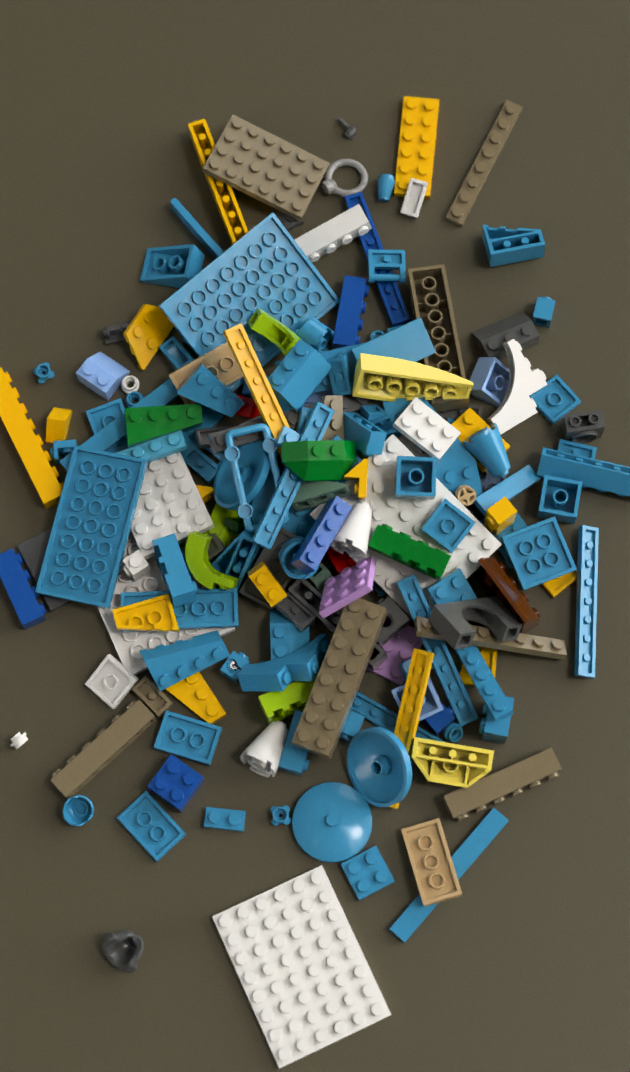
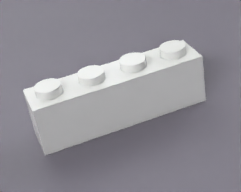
[294,204,372,262]

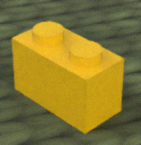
[484,497,517,535]
[247,561,287,607]

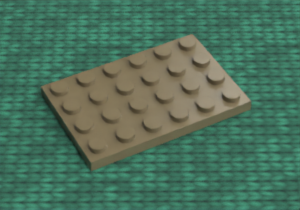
[202,114,330,221]

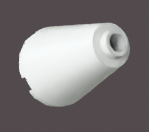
[330,502,372,559]
[240,721,289,777]

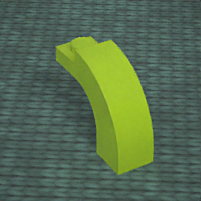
[248,307,301,356]
[185,530,239,590]

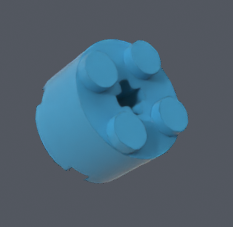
[294,316,334,352]
[278,536,319,579]

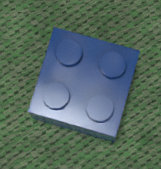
[148,754,205,813]

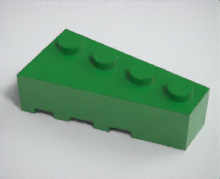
[124,404,203,449]

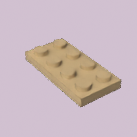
[168,342,243,405]
[401,818,463,907]

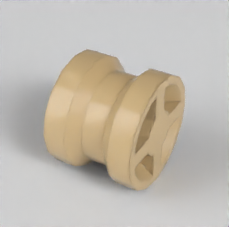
[455,485,476,506]

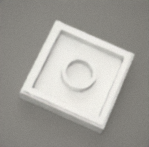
[85,654,139,709]

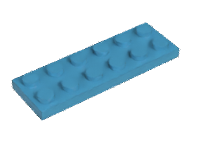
[121,588,239,632]

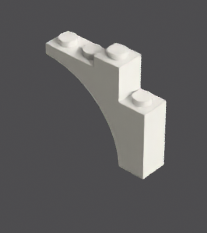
[486,339,548,435]

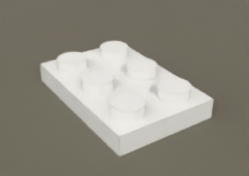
[392,397,461,462]

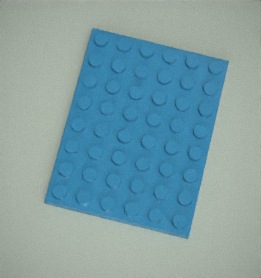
[158,212,340,391]

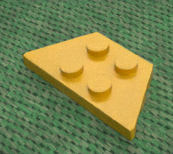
[123,304,174,370]

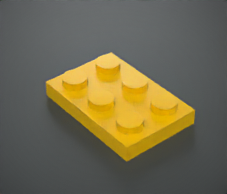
[451,408,510,473]

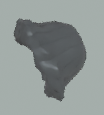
[102,929,144,973]

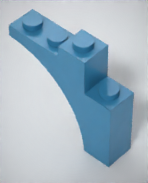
[237,634,330,692]

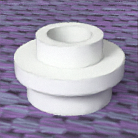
[121,375,140,394]
[10,732,28,750]

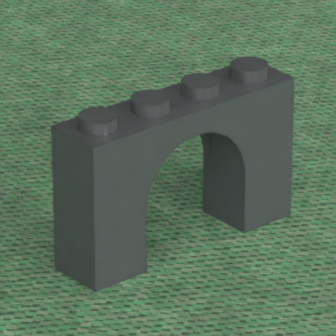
[428,596,523,650]

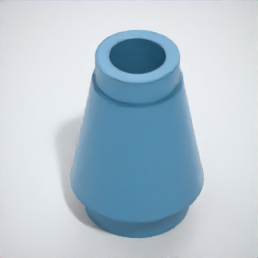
[377,174,395,202]

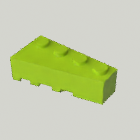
[258,676,317,724]

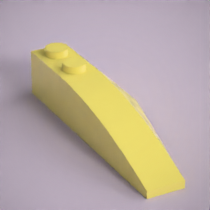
[352,353,474,402]

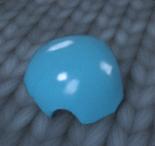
[62,794,94,826]

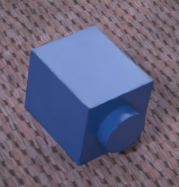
[423,704,455,737]

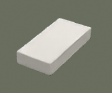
[400,178,429,218]

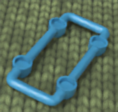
[224,423,290,533]

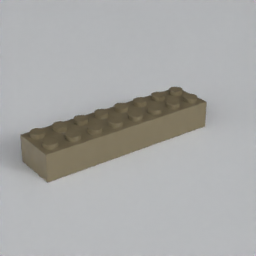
[407,264,470,412]
[292,598,388,760]

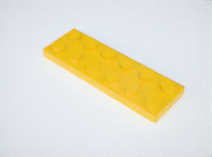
[394,96,439,200]

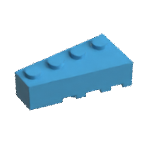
[139,630,230,691]

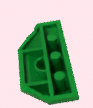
[281,440,356,481]

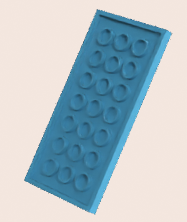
[35,445,148,609]

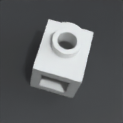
[122,549,151,581]

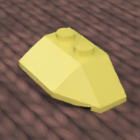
[412,737,494,788]

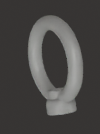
[321,159,368,197]

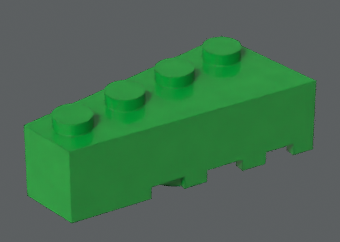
[368,523,451,581]

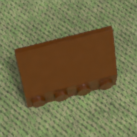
[474,558,540,634]

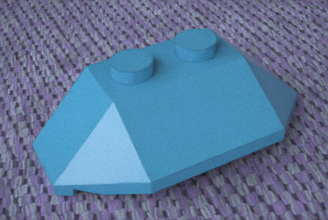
[270,609,310,684]

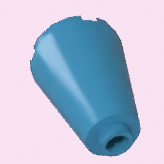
[463,423,511,478]

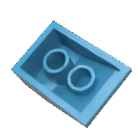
[140,244,205,288]

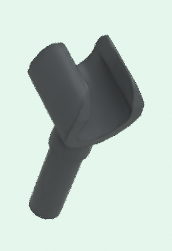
[338,118,357,140]

